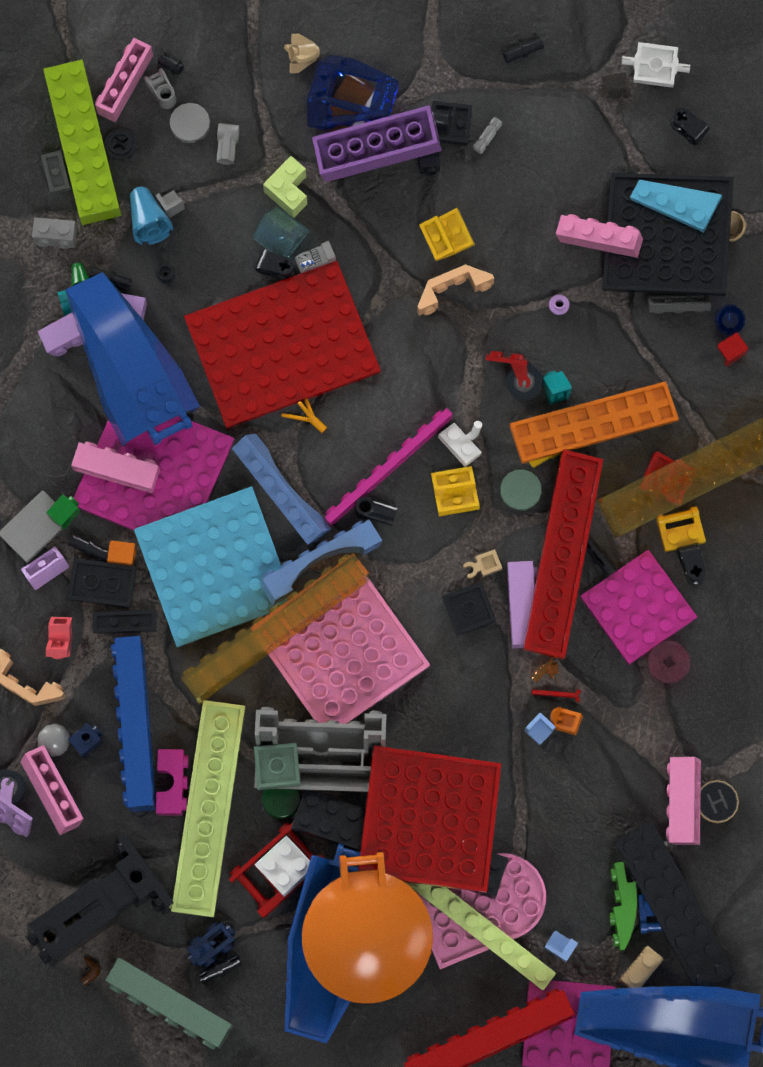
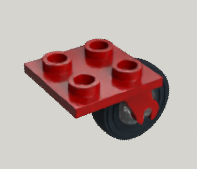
[486,351,543,400]

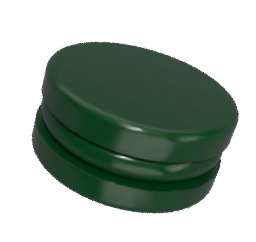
[262,789,301,819]

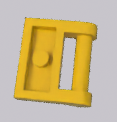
[656,506,706,552]

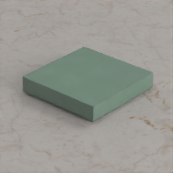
[254,742,301,790]

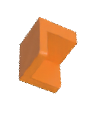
[107,541,137,566]

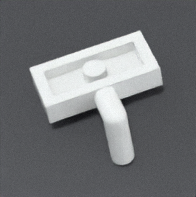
[438,421,482,467]

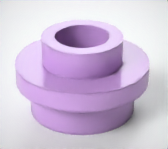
[549,295,569,315]

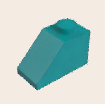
[543,371,572,405]

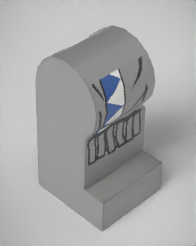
[295,241,336,273]

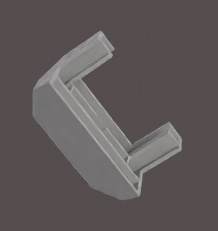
[254,707,386,792]

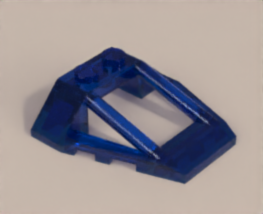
[307,55,399,129]

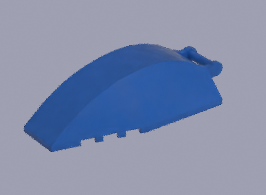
[285,844,360,1043]

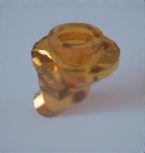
[530,658,559,683]

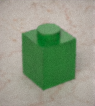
[46,494,80,530]

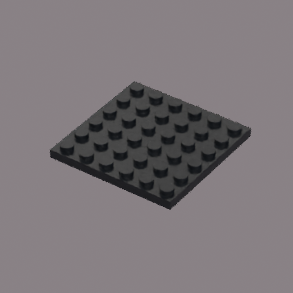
[602,173,734,296]

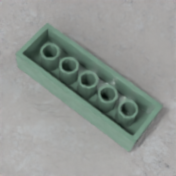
[105,958,233,1050]

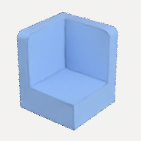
[524,713,555,746]
[543,931,578,962]

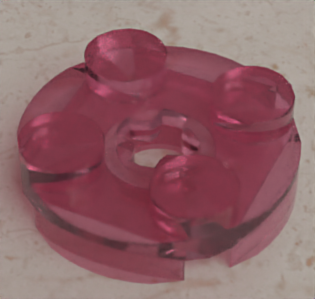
[648,641,690,684]

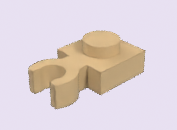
[463,549,502,579]

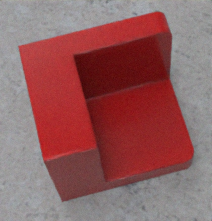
[717,332,749,367]

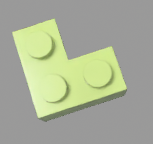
[263,156,307,218]

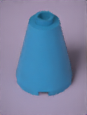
[130,187,173,245]

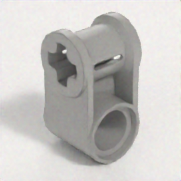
[144,68,176,109]

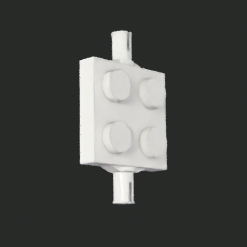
[621,42,690,88]

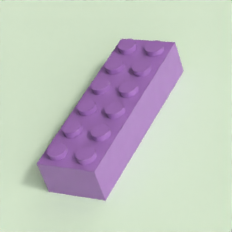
[312,105,442,182]

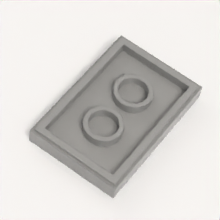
[0,490,63,563]

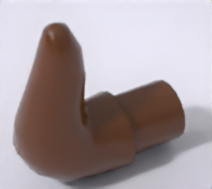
[80,956,101,986]

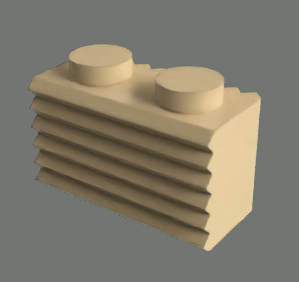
[619,946,663,988]

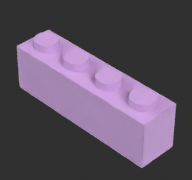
[38,313,83,356]
[507,561,538,648]

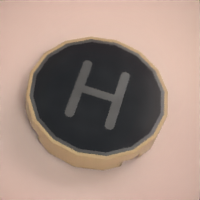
[700,780,739,824]

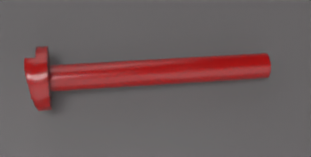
[532,689,581,702]

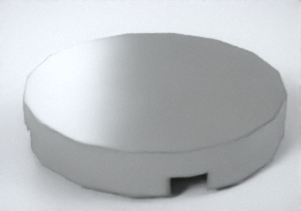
[170,103,210,143]

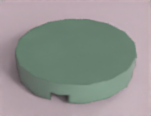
[500,469,542,511]

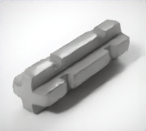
[473,117,502,154]

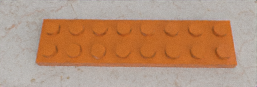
[509,381,679,464]

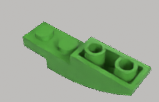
[609,862,637,952]

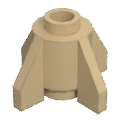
[284,33,320,73]

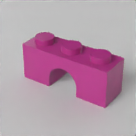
[156,749,189,816]

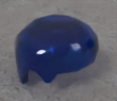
[714,305,746,336]

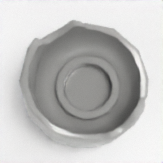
[37,723,70,757]

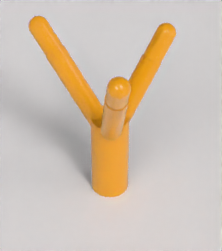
[281,399,327,433]

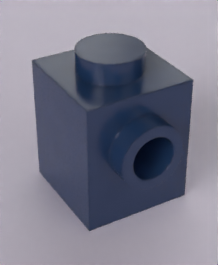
[68,723,103,758]

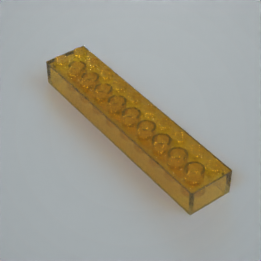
[596,417,763,538]
[181,553,369,705]

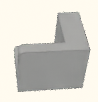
[155,190,185,218]

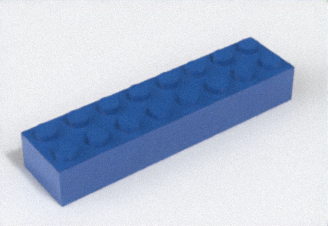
[111,636,156,812]

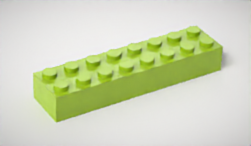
[43,59,121,225]

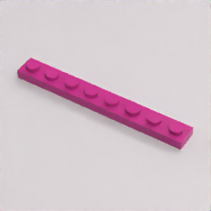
[324,408,453,527]

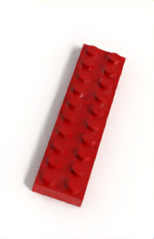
[523,449,603,660]

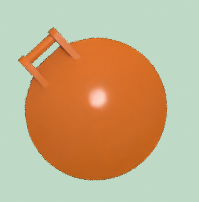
[302,852,433,1003]

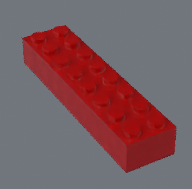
[403,988,576,1067]

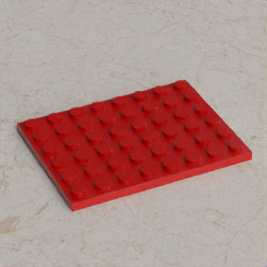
[184,261,381,429]

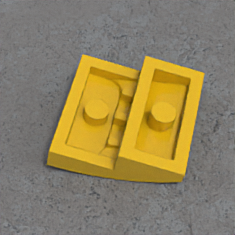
[419,208,475,261]
[431,466,480,516]

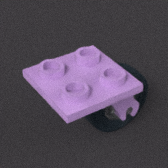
[0,770,33,837]

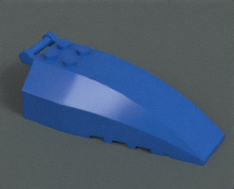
[65,272,200,447]
[574,986,763,1067]

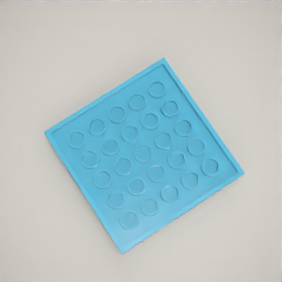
[134,486,295,648]

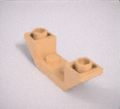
[417,264,494,316]
[0,649,66,706]

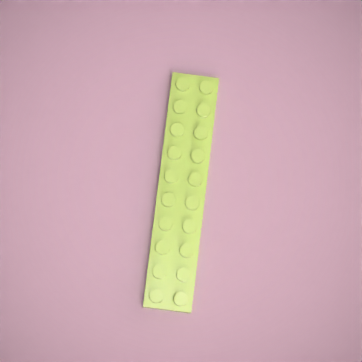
[171,700,246,918]

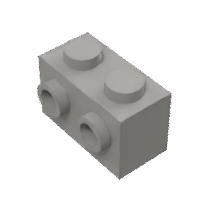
[32,217,78,249]

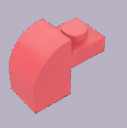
[46,617,72,659]

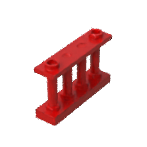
[229,822,325,919]

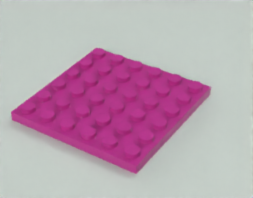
[74,416,235,531]

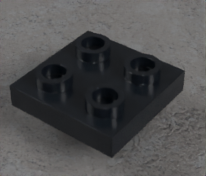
[432,101,473,146]

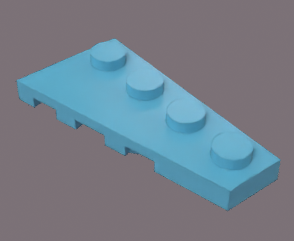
[630,180,722,233]

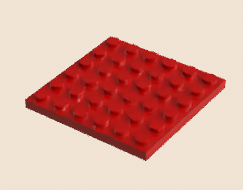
[358,745,501,893]

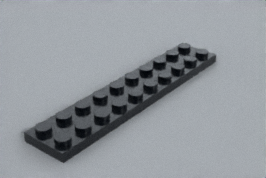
[291,790,508,899]

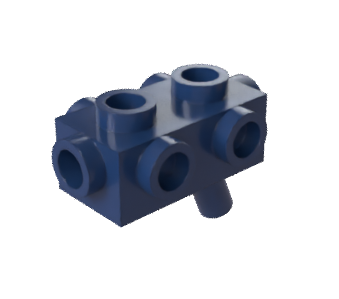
[187,922,235,968]

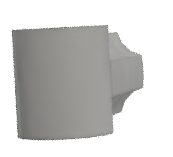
[217,123,239,165]

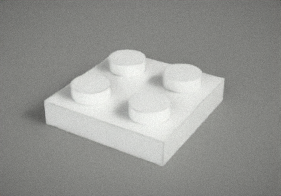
[255,836,310,897]

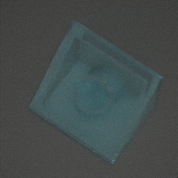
[252,207,309,257]

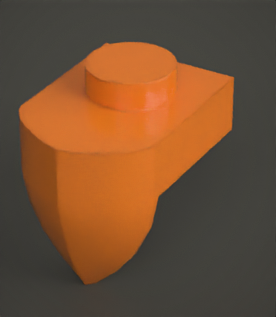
[550,707,583,735]

